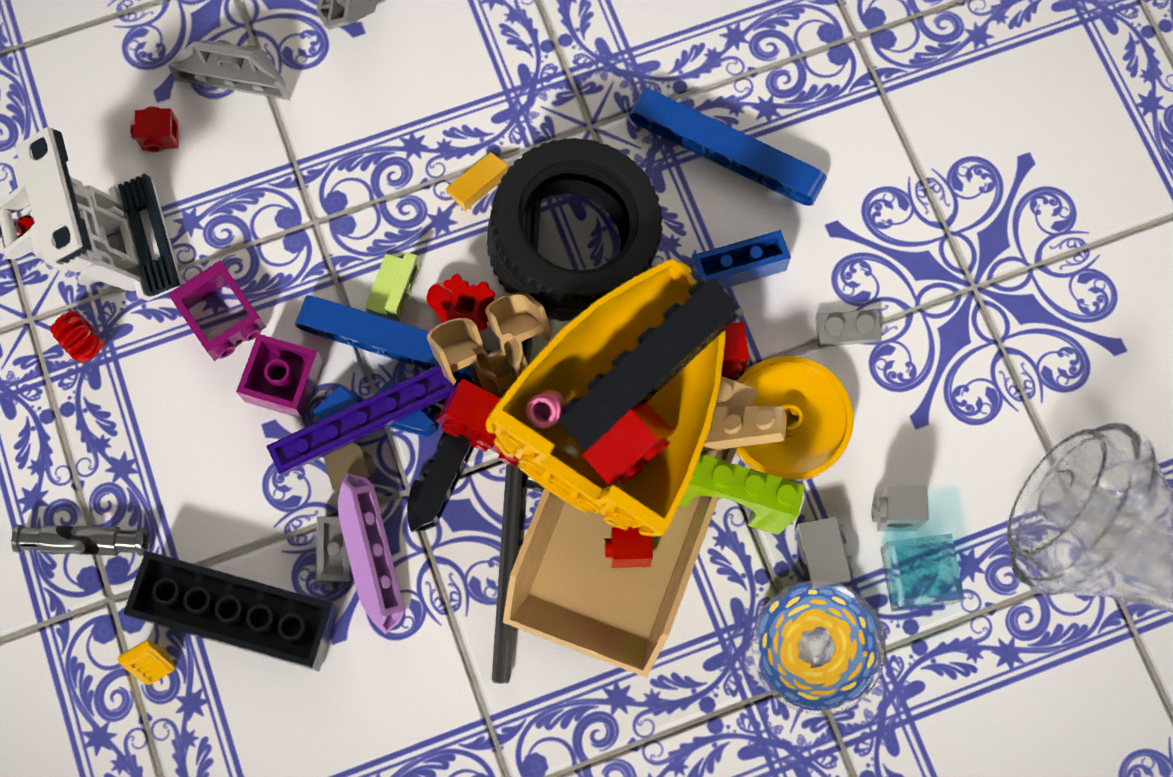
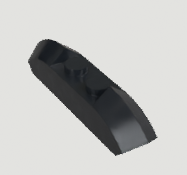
[407,432,475,532]

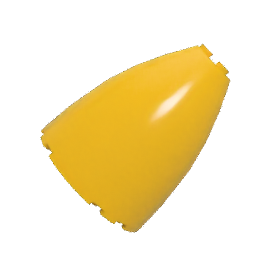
[486,259,725,536]

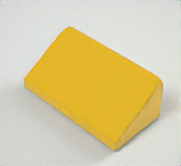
[445,152,509,211]

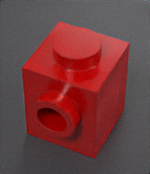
[130,106,179,152]

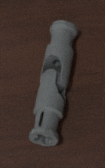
[11,524,149,556]

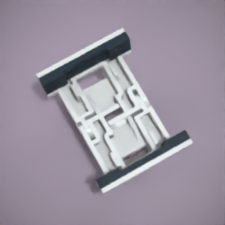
[0,127,182,301]

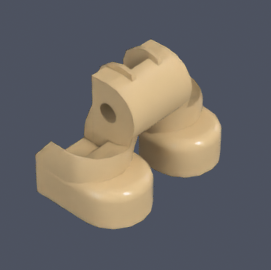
[427,292,552,399]

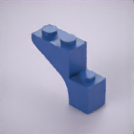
[313,380,437,437]

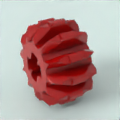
[50,310,104,364]

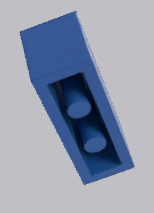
[690,230,791,289]

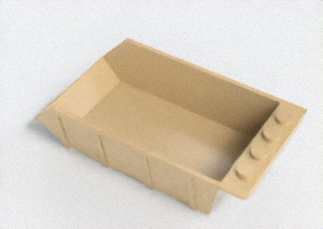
[503,376,758,678]

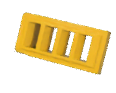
[117,640,175,685]

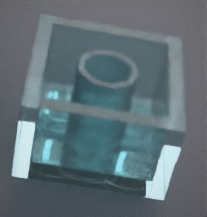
[880,534,965,612]

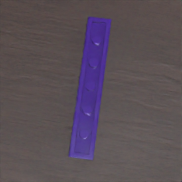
[266,364,453,476]

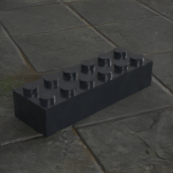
[558,277,744,451]
[123,551,340,672]

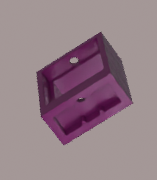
[168,260,266,361]

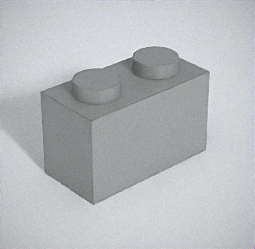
[794,517,854,588]

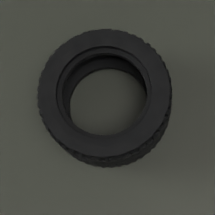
[487,138,663,322]

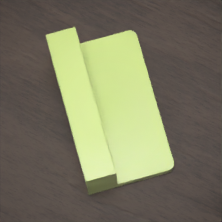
[365,252,420,321]

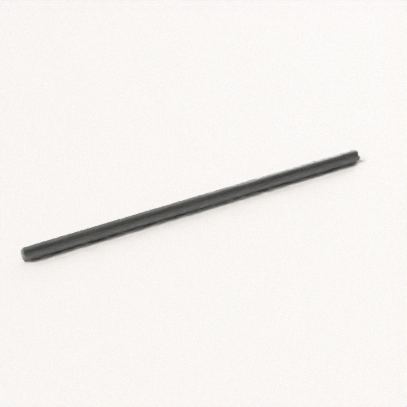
[491,201,541,684]

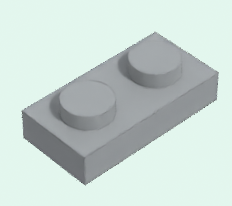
[815,309,882,347]
[315,516,350,583]

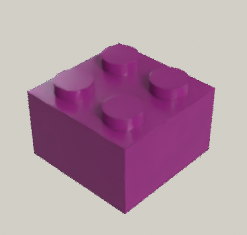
[236,334,324,419]

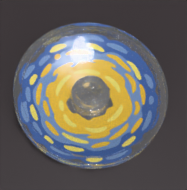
[751,580,886,715]

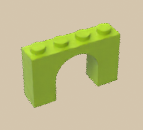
[679,454,805,535]

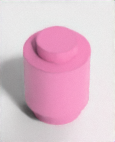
[526,390,566,428]

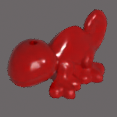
[426,273,495,331]

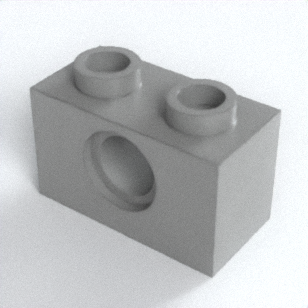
[871,487,929,531]

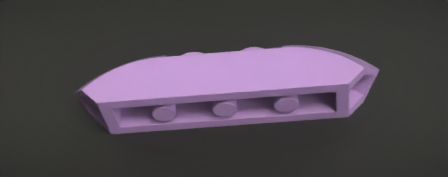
[338,473,405,634]

